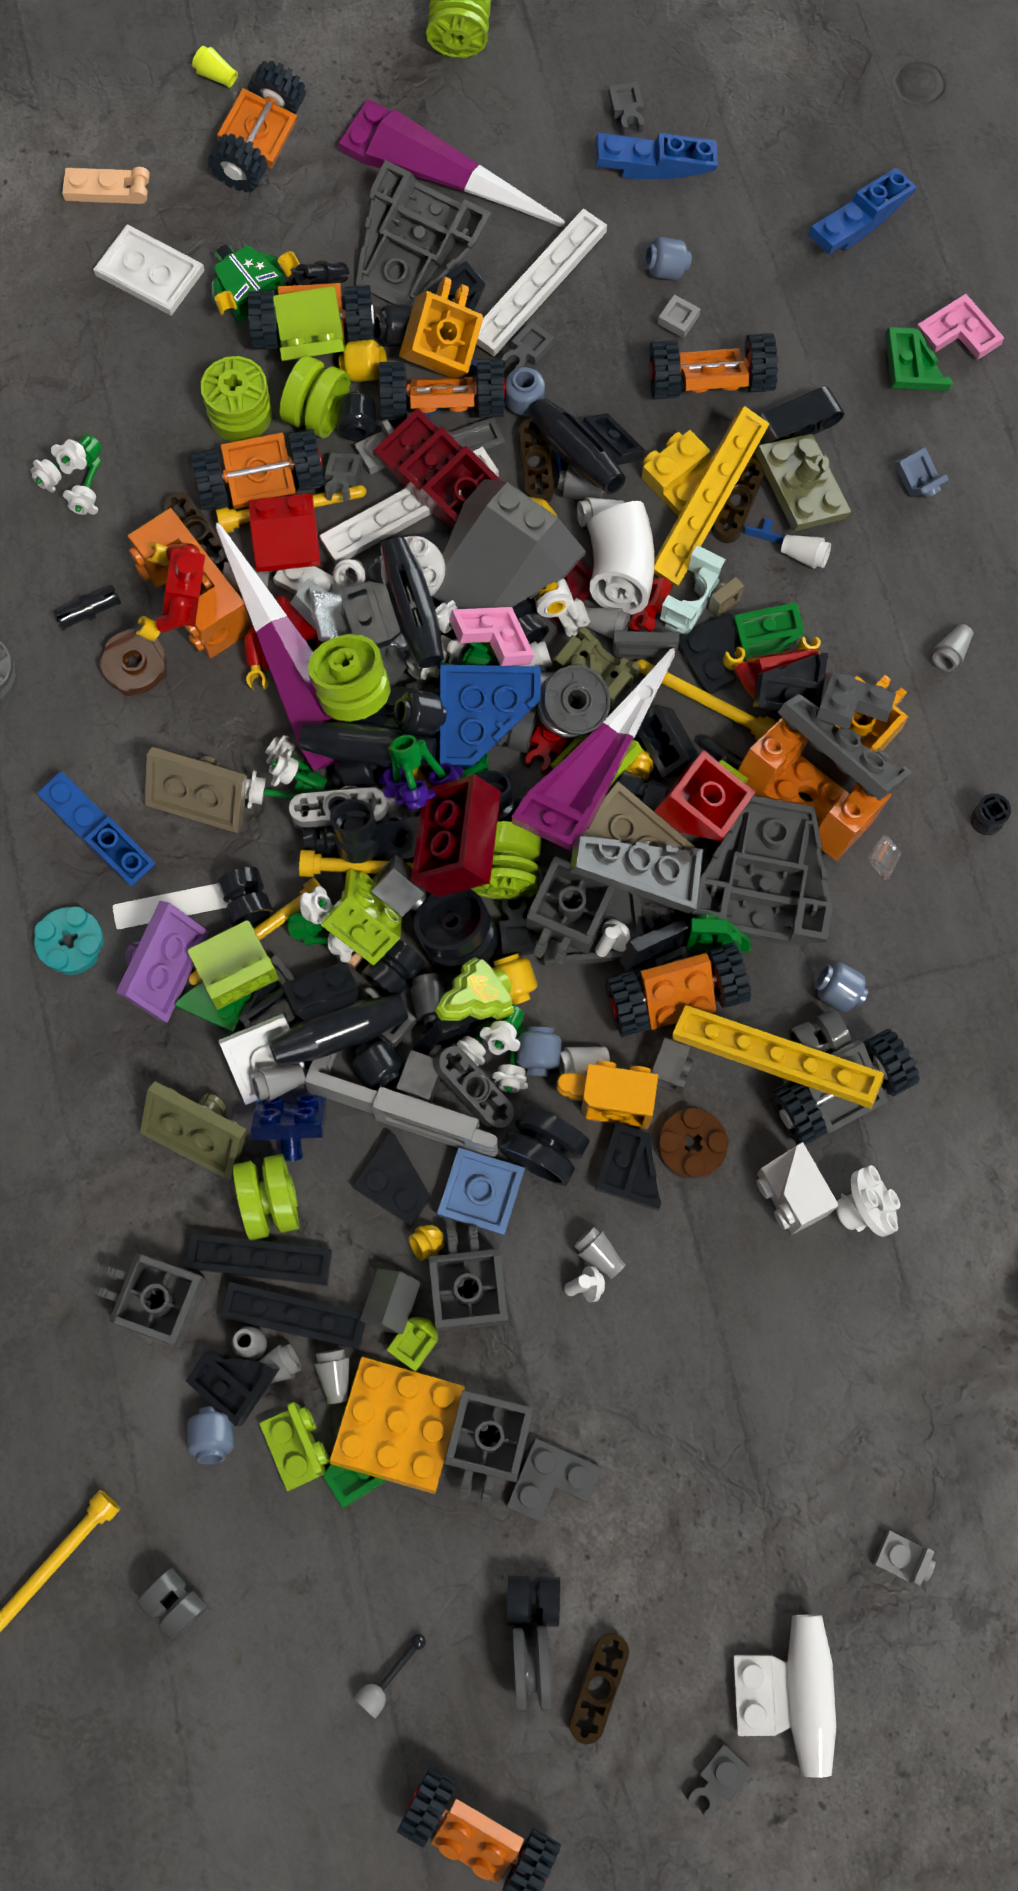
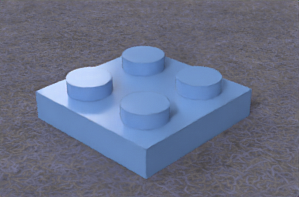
[437,1147,525,1236]

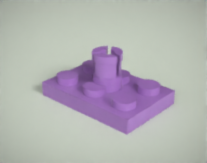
[116,901,210,1023]

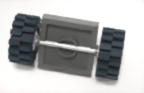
[770,1029,920,1145]

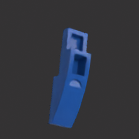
[595,133,718,179]
[808,168,917,255]
[37,771,156,887]

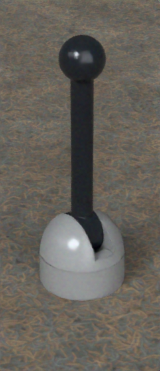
[353,1634,426,1719]

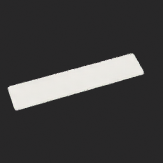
[113,884,229,929]

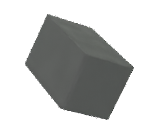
[360,1269,420,1334]

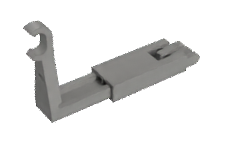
[304,1052,498,1158]

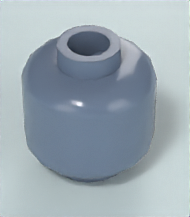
[644,237,692,280]
[505,367,545,415]
[815,962,868,1012]
[516,1027,561,1077]
[186,1406,234,1464]

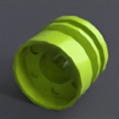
[426,0,491,58]
[201,356,273,442]
[472,821,541,900]

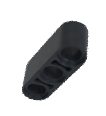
[758,386,845,445]

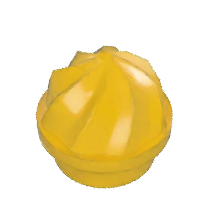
[623,749,654,780]
[408,1225,444,1261]

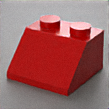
[249,493,321,573]
[654,750,755,841]

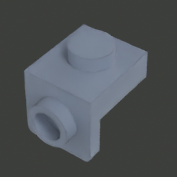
[894,447,949,499]

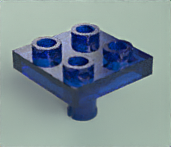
[251,1094,327,1162]

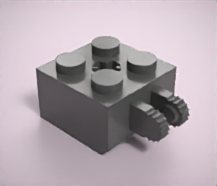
[526,856,617,966]
[429,1225,508,1332]
[93,1253,208,1349]
[445,1390,534,1507]

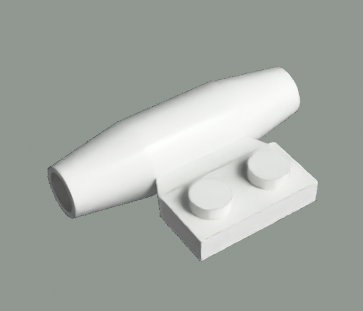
[734,1614,836,1777]

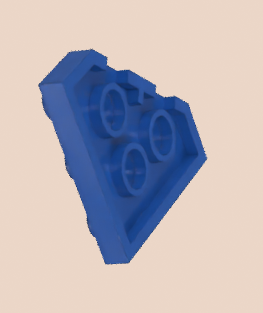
[439,665,541,767]

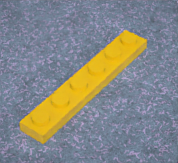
[654,406,769,587]
[673,1005,884,1109]

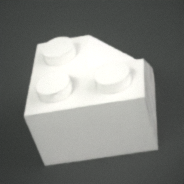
[756,1142,839,1235]

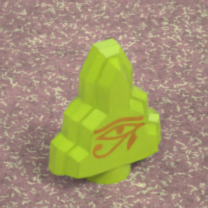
[434,957,514,1021]

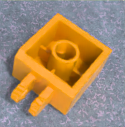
[399,277,483,378]
[835,675,909,752]
[557,1061,659,1129]

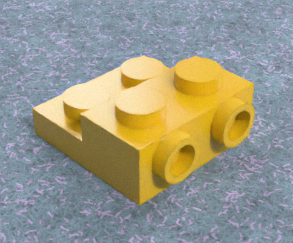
[641,430,711,517]

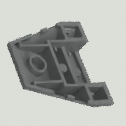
[356,160,492,307]
[431,479,585,609]
[692,796,833,945]

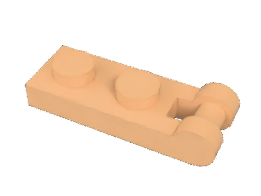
[62,167,150,204]

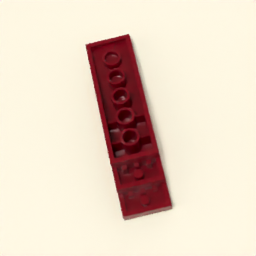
[372,408,593,627]

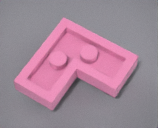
[916,294,1004,360]
[449,607,534,666]

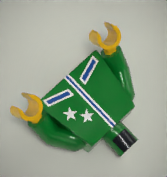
[211,245,300,322]

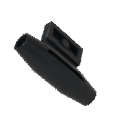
[530,398,645,495]
[339,537,444,668]
[299,686,437,767]
[268,962,408,1067]

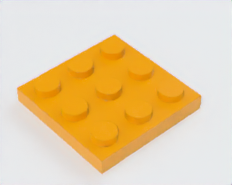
[330,1357,465,1494]

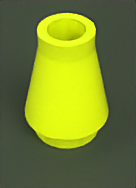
[192,46,238,88]

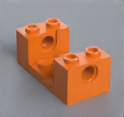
[127,508,251,659]
[738,717,892,861]

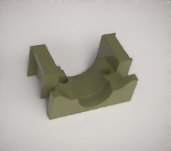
[552,627,641,712]

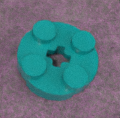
[34,906,104,975]

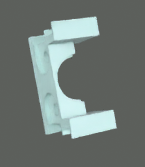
[660,545,726,636]

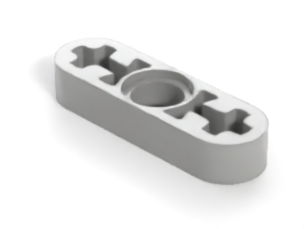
[289,788,388,827]

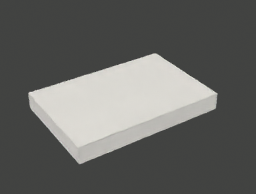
[93,224,205,316]

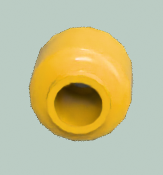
[339,339,387,383]
[491,953,538,1005]

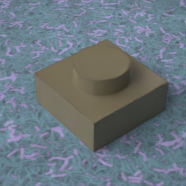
[708,577,744,618]

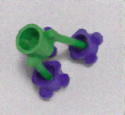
[379,735,464,809]

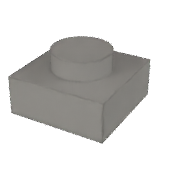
[658,295,701,338]

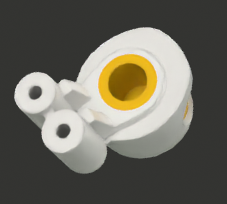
[533,578,590,637]

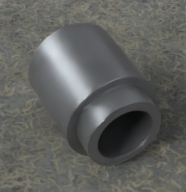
[558,465,603,500]
[410,973,446,1027]

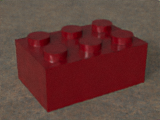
[411,774,501,897]

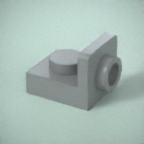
[355,420,397,475]
[873,1530,936,1586]

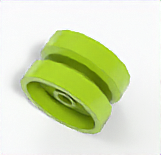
[280,355,351,439]
[308,634,391,721]
[233,1154,299,1241]

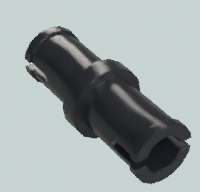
[294,260,349,285]
[53,585,121,631]

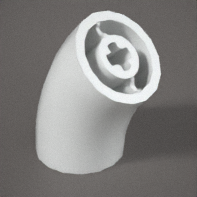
[587,501,654,614]

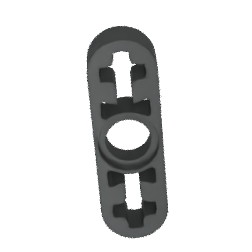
[433,1046,514,1128]

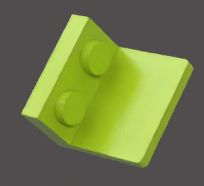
[273,286,345,361]
[321,868,402,966]
[188,921,279,1010]
[259,1402,330,1492]

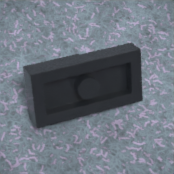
[620,914,689,971]

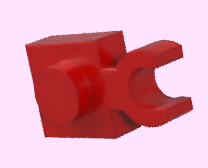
[629,577,673,632]
[525,722,570,775]

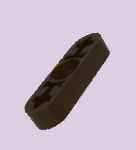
[519,418,554,503]
[713,458,764,543]
[163,492,229,570]
[570,1633,629,1744]

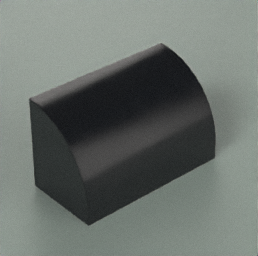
[637,705,699,778]

